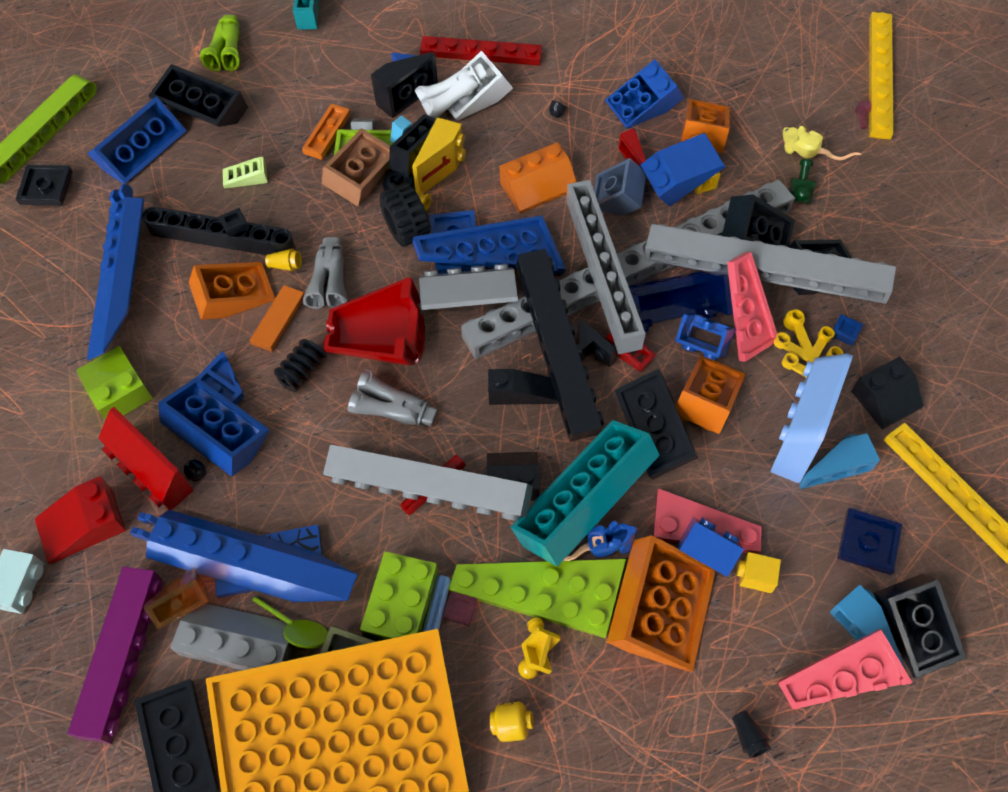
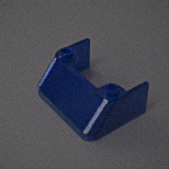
[628,271,733,332]

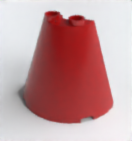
[323,277,425,366]

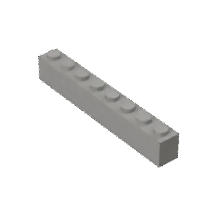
[566,180,645,354]
[323,444,533,521]

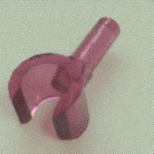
[855,100,871,129]

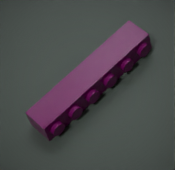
[67,566,163,744]

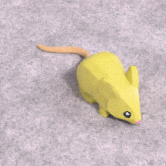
[783,126,861,161]

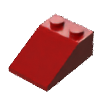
[34,476,126,564]

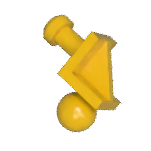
[518,618,561,680]

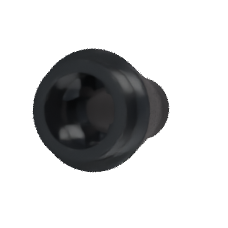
[732,711,771,759]

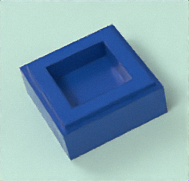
[833,314,863,346]

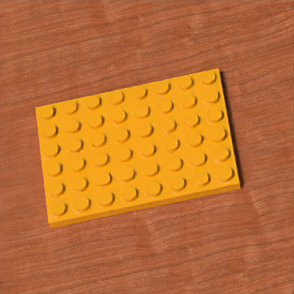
[206,629,469,792]

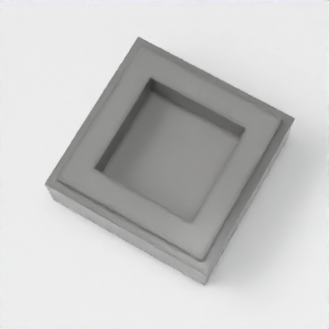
[351,118,376,130]

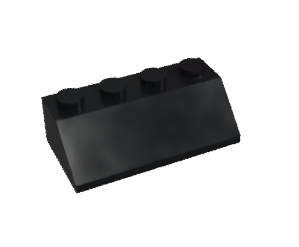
[148,64,248,127]

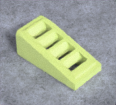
[223,157,268,189]

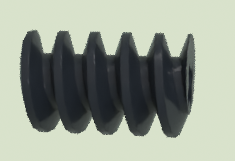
[274,339,328,392]

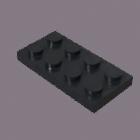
[614,368,698,480]
[134,679,220,792]

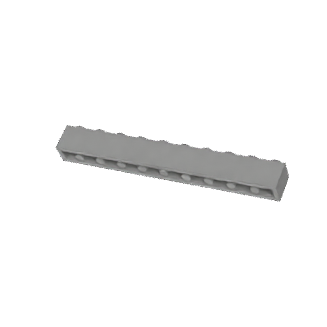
[645,224,896,304]

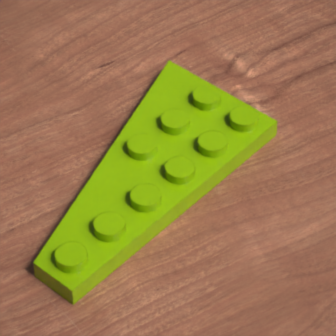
[448,559,626,638]

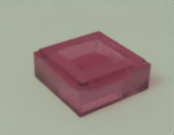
[443,591,477,627]

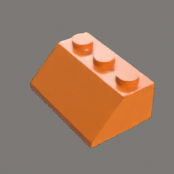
[499,142,576,214]

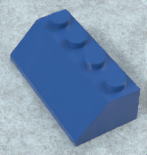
[87,96,187,184]
[158,377,269,477]

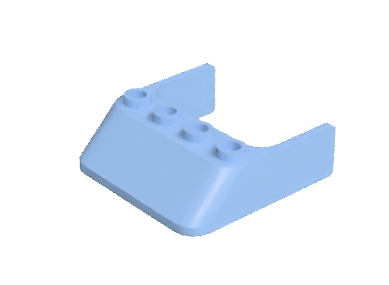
[770,353,853,483]

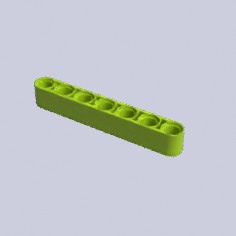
[0,74,97,184]

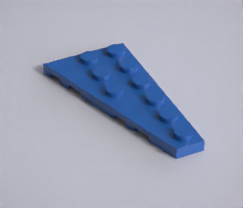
[412,215,566,274]

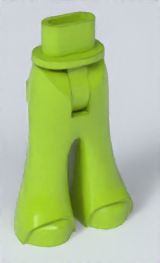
[200,15,240,71]

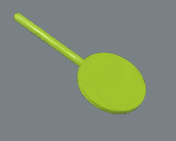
[252,597,328,649]

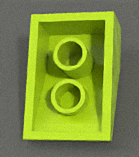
[76,346,153,420]

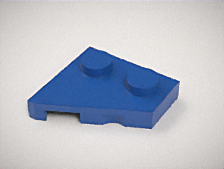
[197,351,245,405]

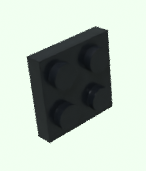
[16,165,73,206]

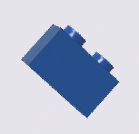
[677,517,744,577]

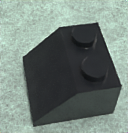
[851,356,923,430]
[487,452,540,501]

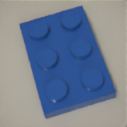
[429,210,476,273]

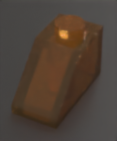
[144,568,209,630]

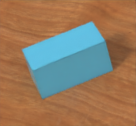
[390,115,412,143]

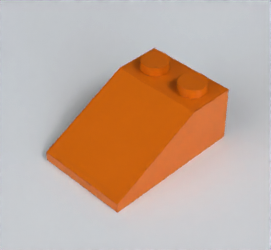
[680,99,730,153]
[188,262,275,320]
[676,355,746,434]

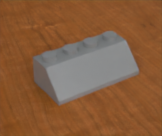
[419,263,518,310]
[170,602,296,670]

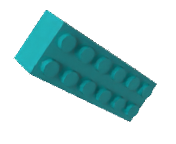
[510,420,659,567]

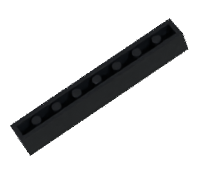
[516,249,604,442]

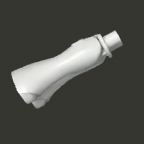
[415,63,488,119]

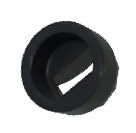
[549,100,567,118]
[184,459,206,482]

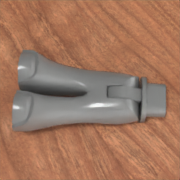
[303,237,348,309]
[347,369,438,427]

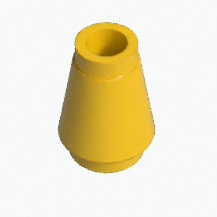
[265,249,302,271]

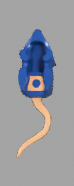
[563,521,637,561]

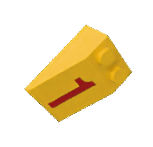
[412,117,466,193]

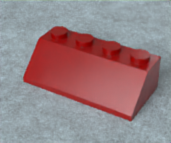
[98,407,194,510]

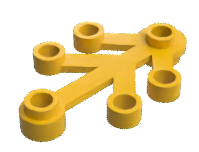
[773,309,843,377]

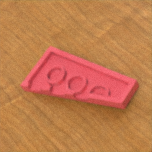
[653,488,762,554]

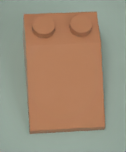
[322,128,390,206]

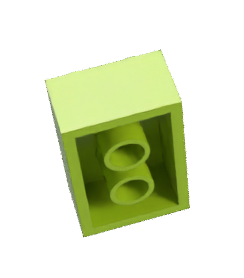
[360,551,439,641]

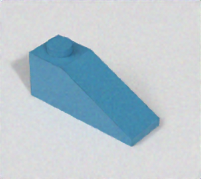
[799,433,880,489]
[830,585,905,668]

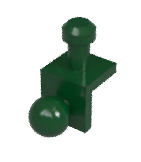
[790,158,816,204]

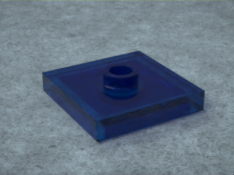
[837,508,902,575]

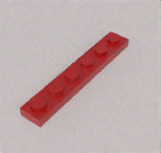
[420,36,542,66]

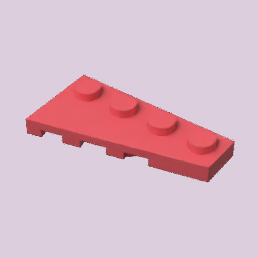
[727,252,777,362]
[777,629,912,709]

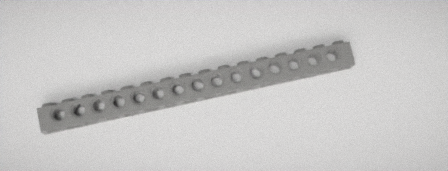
[461,180,795,360]

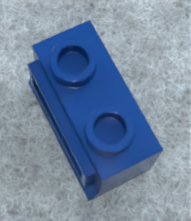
[675,313,736,360]

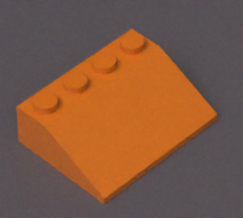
[607,535,716,672]

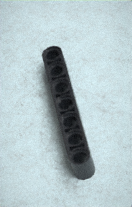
[142,207,296,255]

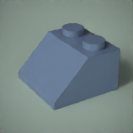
[594,158,646,215]

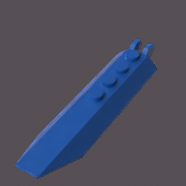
[87,184,145,360]
[130,510,358,602]

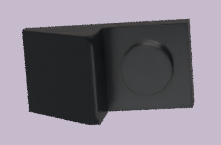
[578,320,617,367]

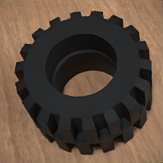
[380,183,430,247]

